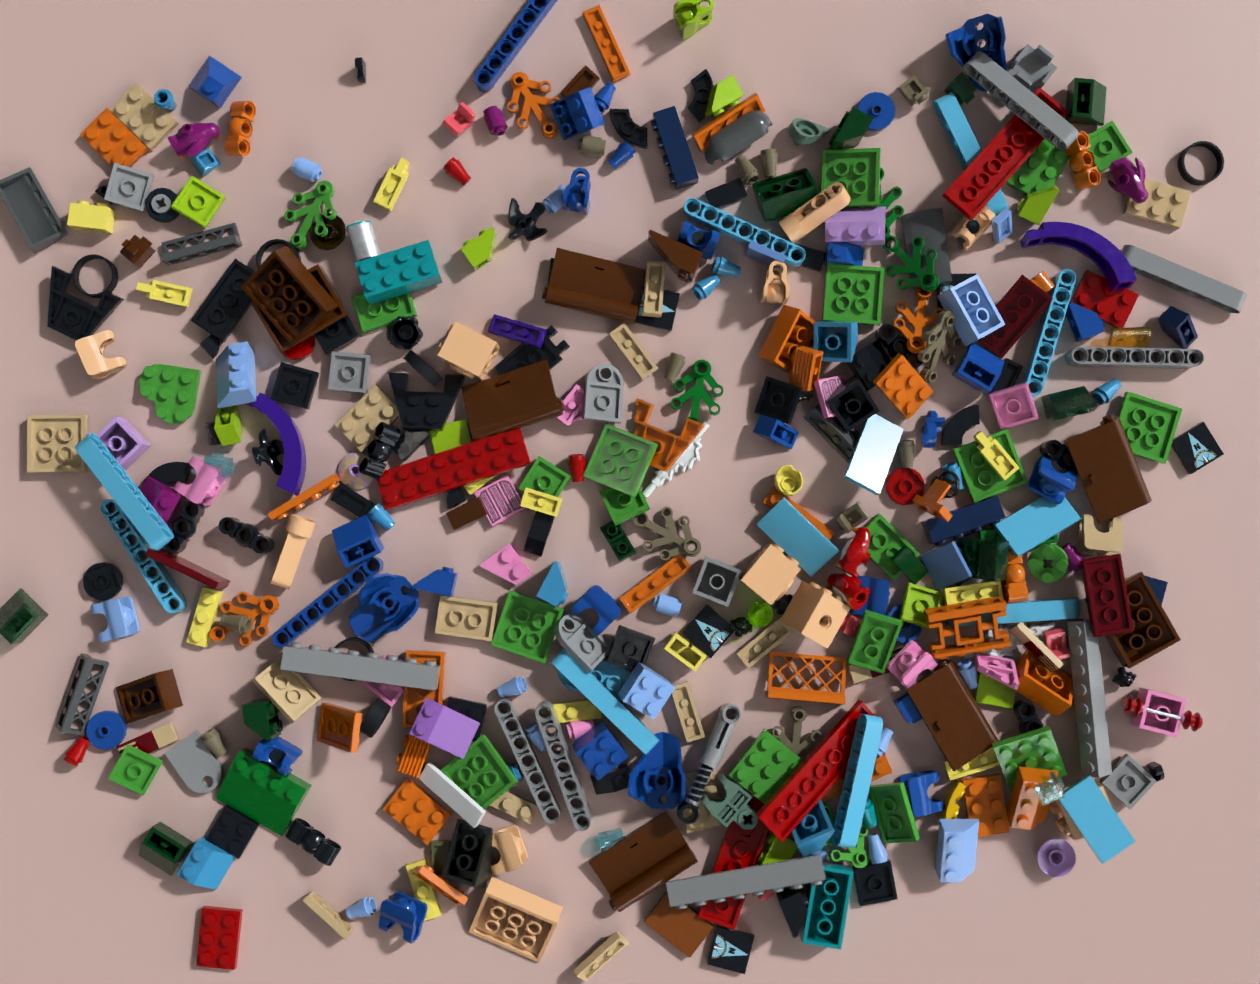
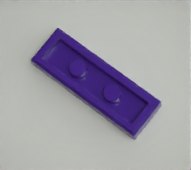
[488,314,547,349]

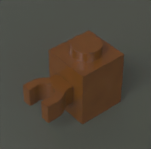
[120,235,155,268]

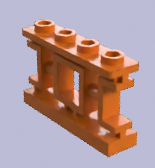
[924,596,1011,660]

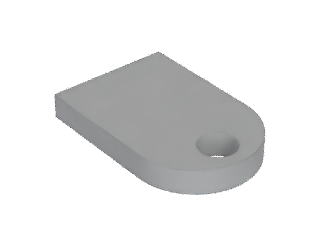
[582,364,624,424]
[555,614,610,674]
[164,730,224,793]

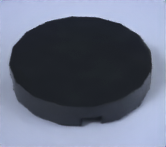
[83,562,123,601]

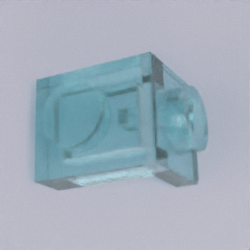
[204,452,235,477]
[1034,771,1065,806]

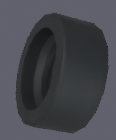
[360,699,391,738]

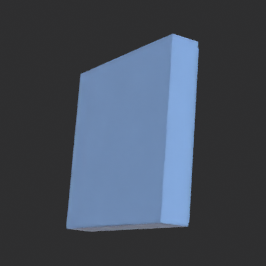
[745,241,787,269]
[920,541,972,590]

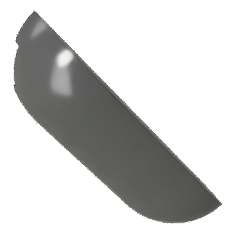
[704,110,773,164]

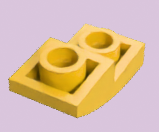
[941,779,966,819]

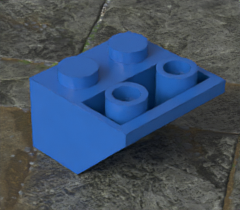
[549,87,605,141]
[952,343,1005,394]
[332,514,384,568]

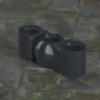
[875,324,923,369]
[359,422,401,480]
[1040,440,1078,474]
[163,501,205,553]
[219,517,274,554]
[1013,700,1044,734]
[286,818,341,866]

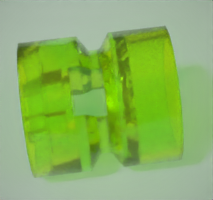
[746,600,773,627]

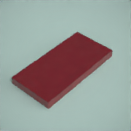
[977,274,1053,359]
[145,548,230,589]
[1080,553,1134,637]

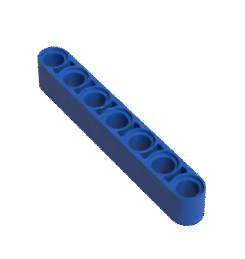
[474,0,557,92]
[272,557,384,647]

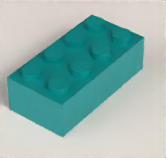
[354,240,443,305]
[800,862,854,950]

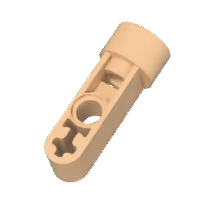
[779,182,851,244]
[270,514,316,589]

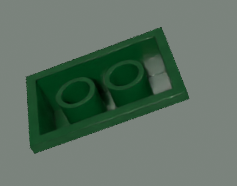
[752,168,819,222]

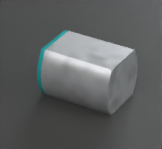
[346,220,380,262]

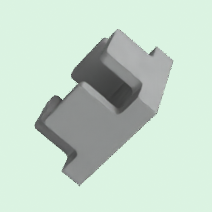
[1007,44,1057,93]

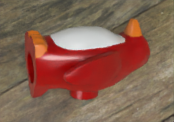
[835,527,871,577]
[826,573,870,610]

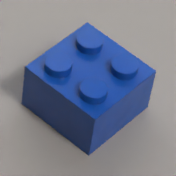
[572,720,629,780]

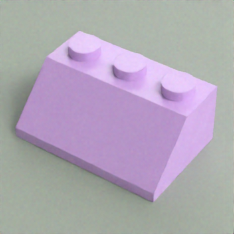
[825,206,886,246]

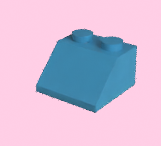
[814,321,858,362]
[536,560,569,607]
[792,799,834,857]
[177,836,236,890]

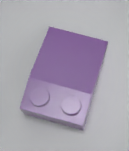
[409,698,480,759]

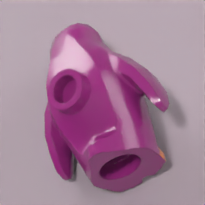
[168,123,220,158]
[1108,157,1148,204]

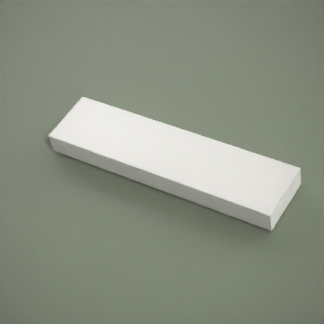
[419,762,486,828]

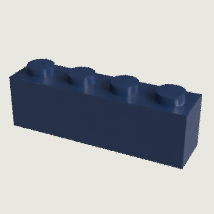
[650,106,699,190]
[921,496,1006,546]

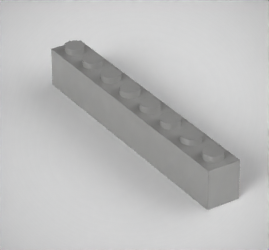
[1067,619,1112,778]
[280,642,441,691]
[666,854,826,909]

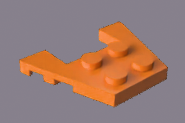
[633,398,705,472]

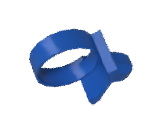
[921,411,945,448]

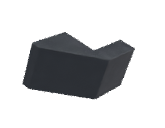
[523,511,555,557]

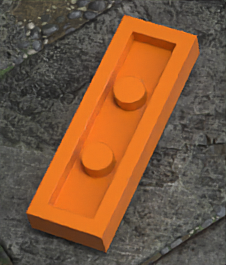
[412,865,468,906]

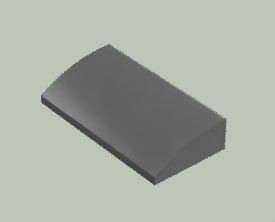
[0,167,68,254]
[901,208,952,289]

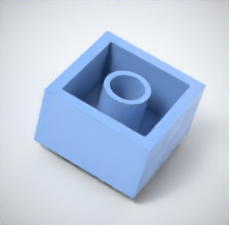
[618,662,675,719]

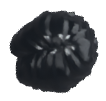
[386,316,423,350]

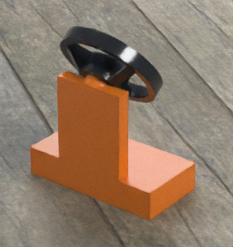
[912,471,960,522]

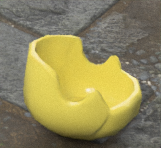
[774,465,804,496]

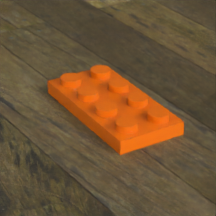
[402,650,446,728]

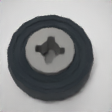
[145,188,180,223]

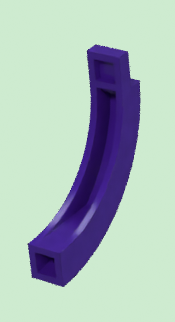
[1020,222,1137,291]
[245,393,306,496]

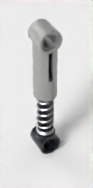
[676,703,741,824]

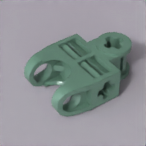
[700,774,758,830]

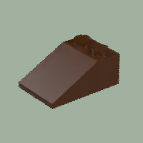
[648,230,703,282]
[116,669,183,724]

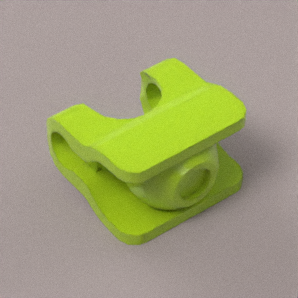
[673,0,714,40]

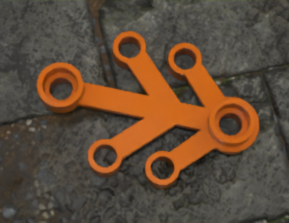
[507,72,560,139]
[893,288,945,354]
[209,592,279,646]

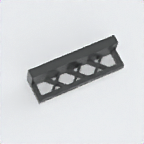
[161,223,242,266]
[804,403,860,464]
[55,653,109,736]

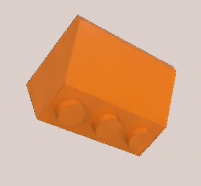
[758,305,816,373]
[1014,649,1073,717]
[1007,766,1058,830]

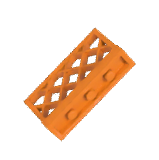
[766,651,847,705]

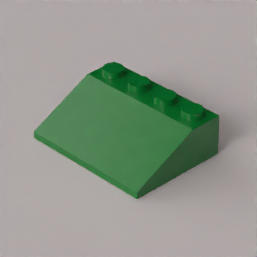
[216,747,312,836]

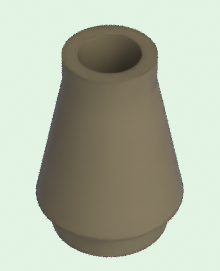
[759,148,778,178]
[735,155,759,185]
[664,352,686,382]
[897,440,916,468]
[220,614,252,634]
[201,728,227,758]

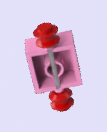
[1122,687,1203,737]

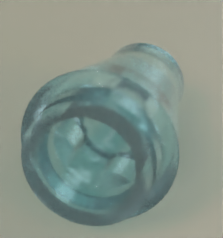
[595,827,625,851]

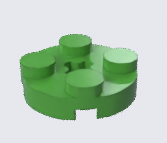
[1027,544,1068,583]

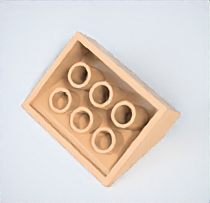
[469,877,563,962]

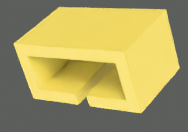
[67,200,115,234]
[664,632,707,672]

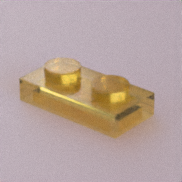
[1108,327,1152,348]

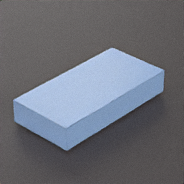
[992,207,1012,244]

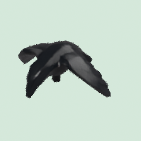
[508,198,548,241]
[252,429,284,475]

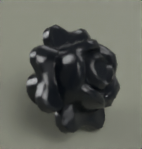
[773,594,792,614]
[730,617,753,637]
[1112,667,1137,687]

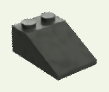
[441,819,493,888]

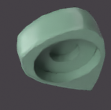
[788,118,830,146]

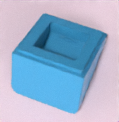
[191,149,220,177]

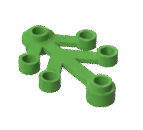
[284,180,337,250]
[823,804,869,868]

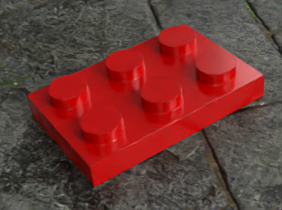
[1069,270,1139,330]
[196,906,243,970]

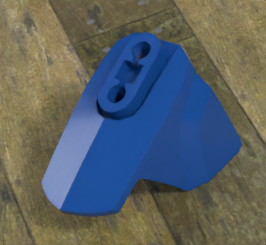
[945,14,1007,92]
[349,573,419,643]
[628,732,686,809]

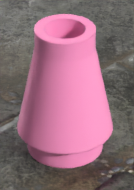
[565,719,594,740]

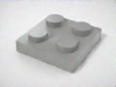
[104,163,154,212]
[328,351,371,394]
[1100,754,1157,810]

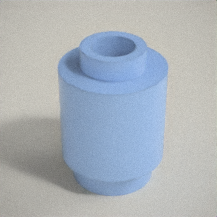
[292,157,322,182]
[653,593,682,617]

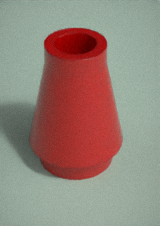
[443,157,471,186]
[567,454,586,482]
[63,735,90,766]

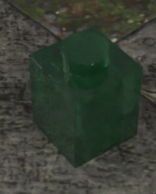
[944,72,978,106]

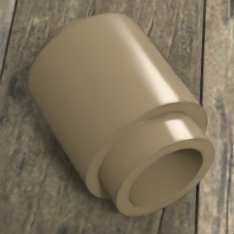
[578,135,606,157]

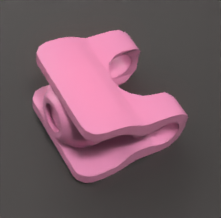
[174,456,228,507]
[887,640,938,689]

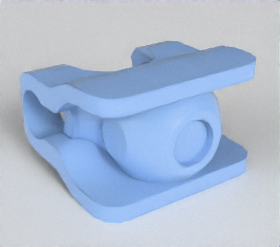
[90,596,140,643]

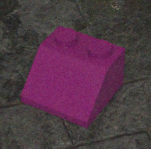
[140,476,183,524]

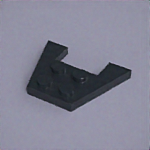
[47,266,124,340]
[388,373,465,431]

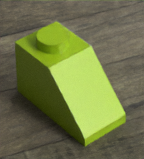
[1016,185,1059,225]
[214,405,242,446]

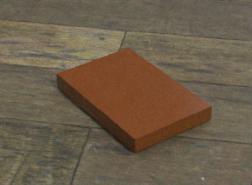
[644,891,713,958]

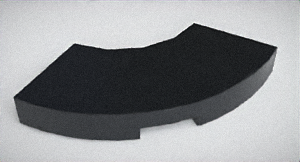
[688,69,714,123]
[610,109,648,149]
[941,405,980,445]
[142,462,192,486]

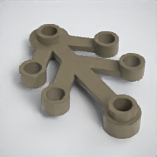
[918,310,961,383]
[633,507,701,561]
[772,706,822,760]

